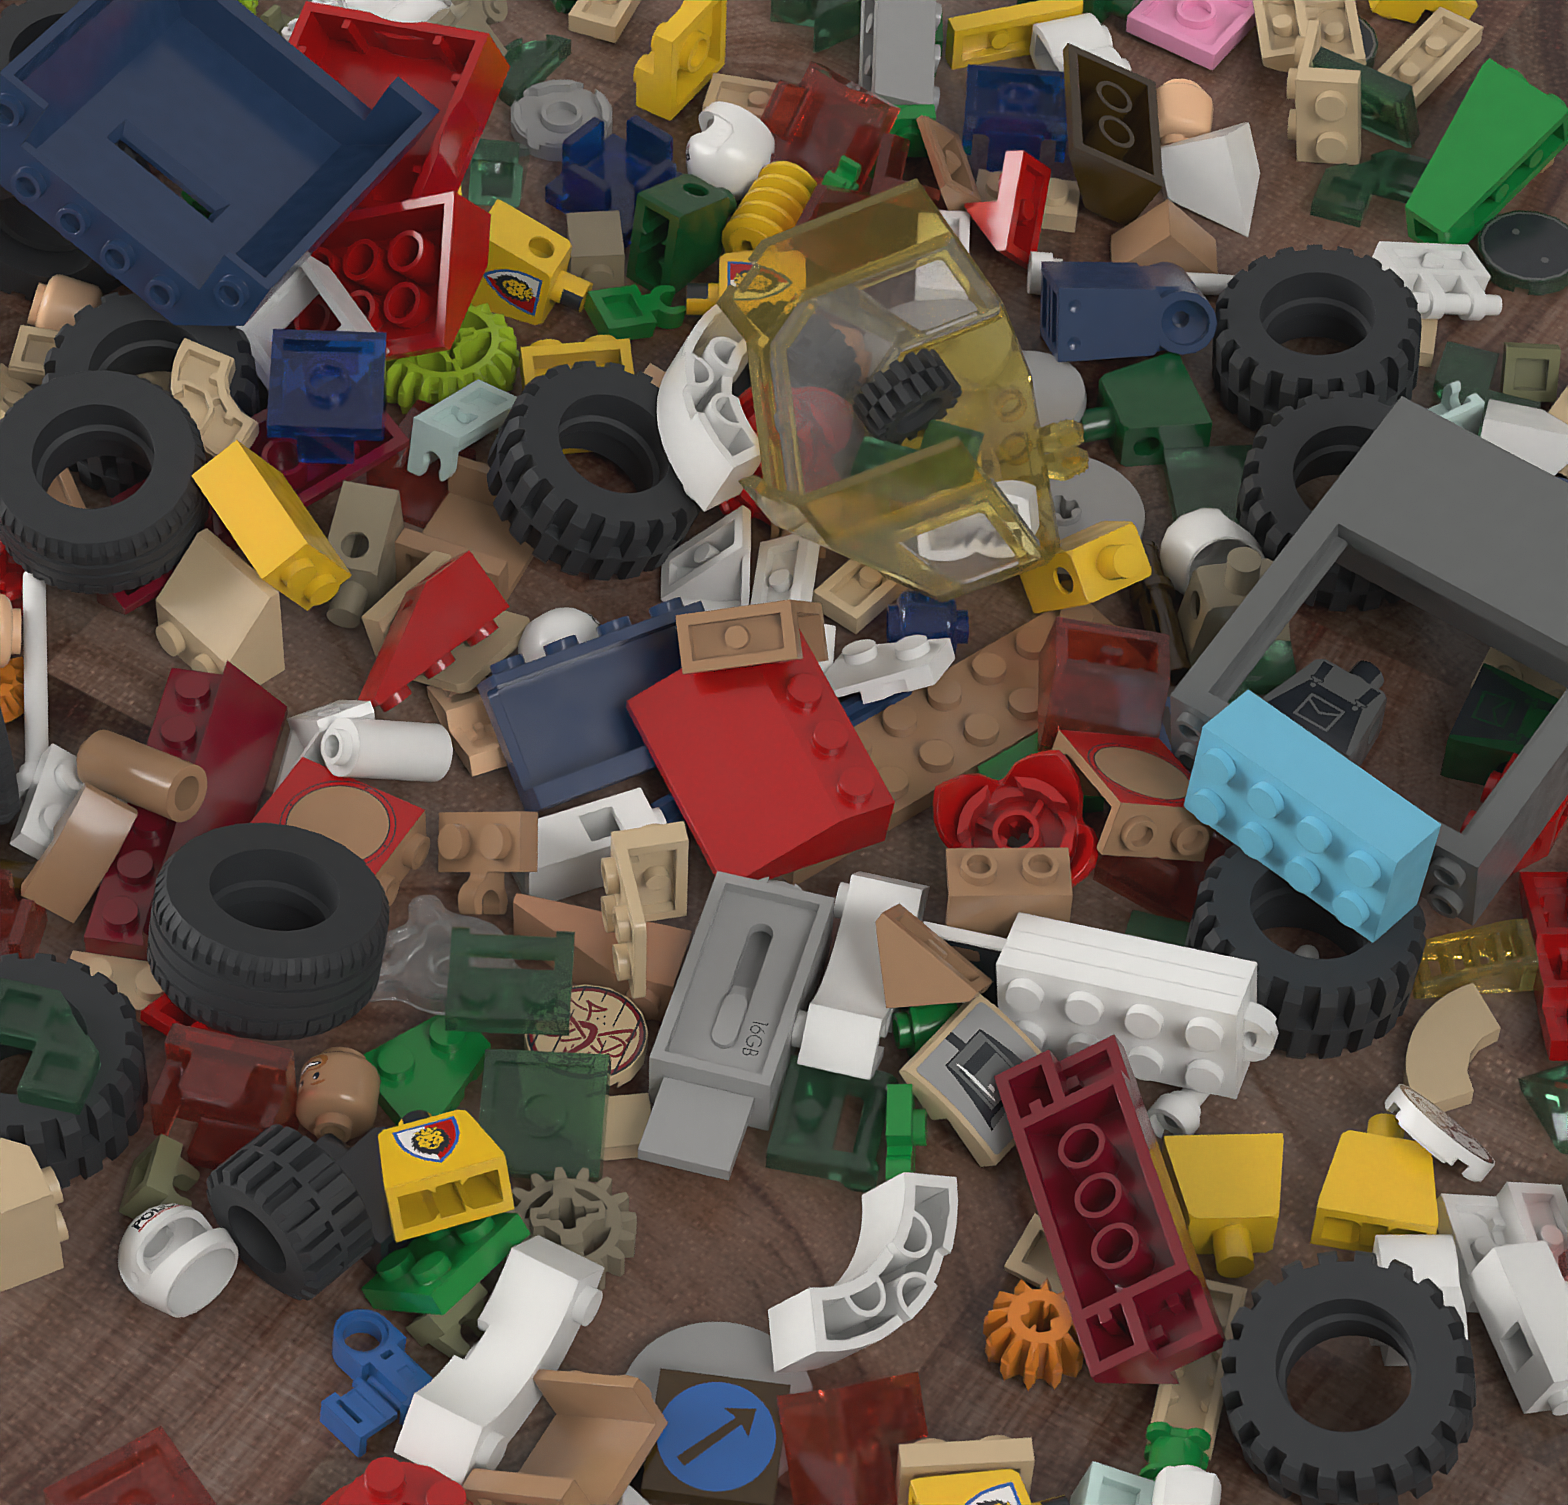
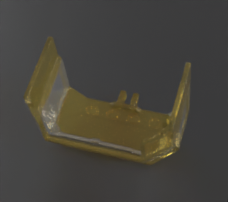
[716,178,1089,603]

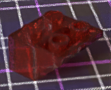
[1038,617,1170,752]

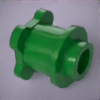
[892,1003,958,1059]
[1139,1422,1212,1500]

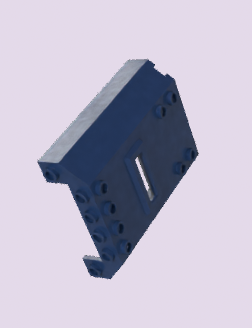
[0,0,440,326]

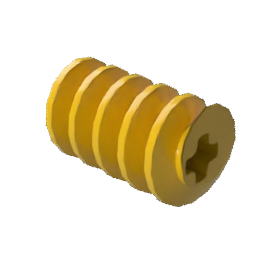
[722,161,820,253]

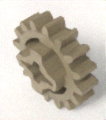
[506,1167,637,1290]

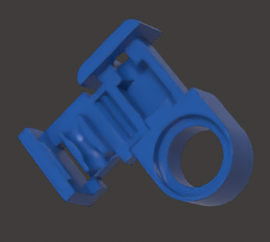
[320,1309,433,1458]

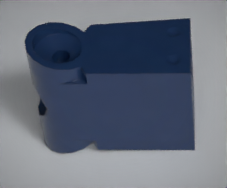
[1040,261,1217,362]

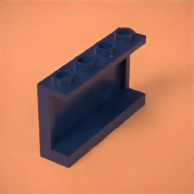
[477,597,705,813]

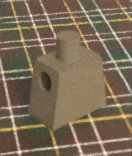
[327,481,404,628]
[1177,547,1291,666]

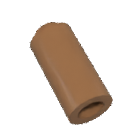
[76,730,207,822]

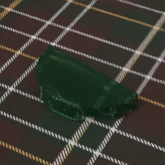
[498,34,572,107]

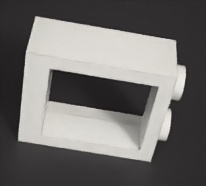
[236,256,390,402]

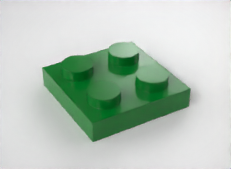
[361,1212,531,1315]

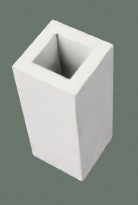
[511,787,667,901]
[1465,1240,1568,1416]

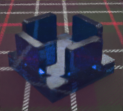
[962,64,1068,172]
[545,115,684,249]
[267,329,387,464]

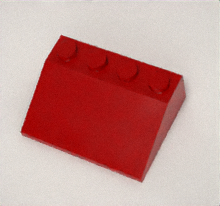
[271,191,491,375]
[626,629,895,880]

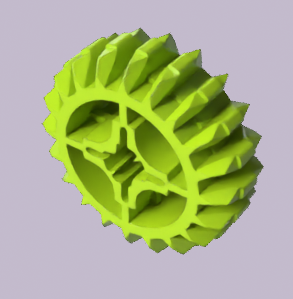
[374,303,519,414]

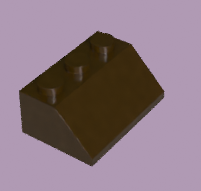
[1063,43,1164,226]

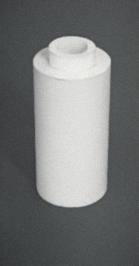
[321,717,453,782]

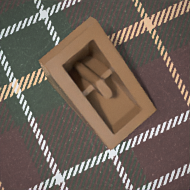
[1110,199,1218,274]
[875,903,993,1008]

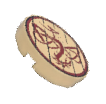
[524,984,648,1095]

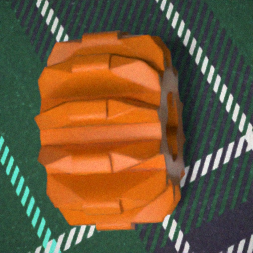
[983,1278,1085,1391]

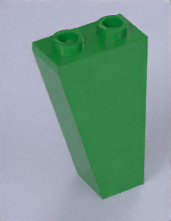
[1405,58,1568,245]

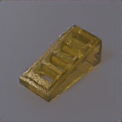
[1412,918,1539,999]

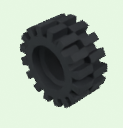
[852,348,962,448]

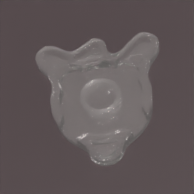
[368,894,527,1015]

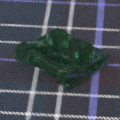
[445,926,575,1036]
[766,1055,899,1192]

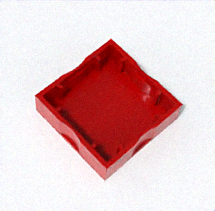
[288,1,510,211]

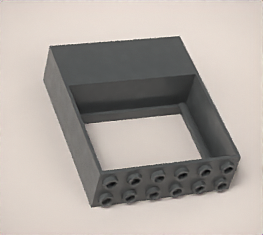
[1170,396,1568,926]

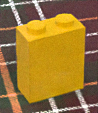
[191,440,352,611]

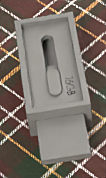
[638,871,835,1181]

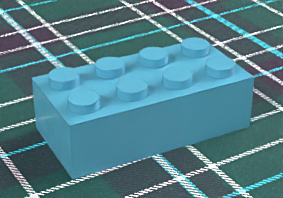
[1184,689,1441,943]

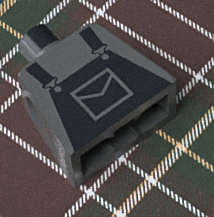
[1261,659,1387,767]

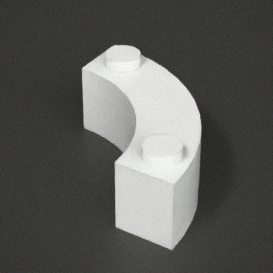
[656,299,769,512]
[791,871,930,1080]
[768,1172,958,1373]
[394,1235,605,1485]

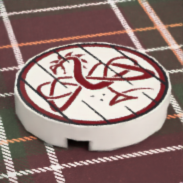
[1385,1083,1495,1182]

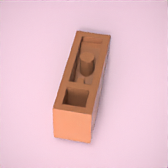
[513,893,692,1022]

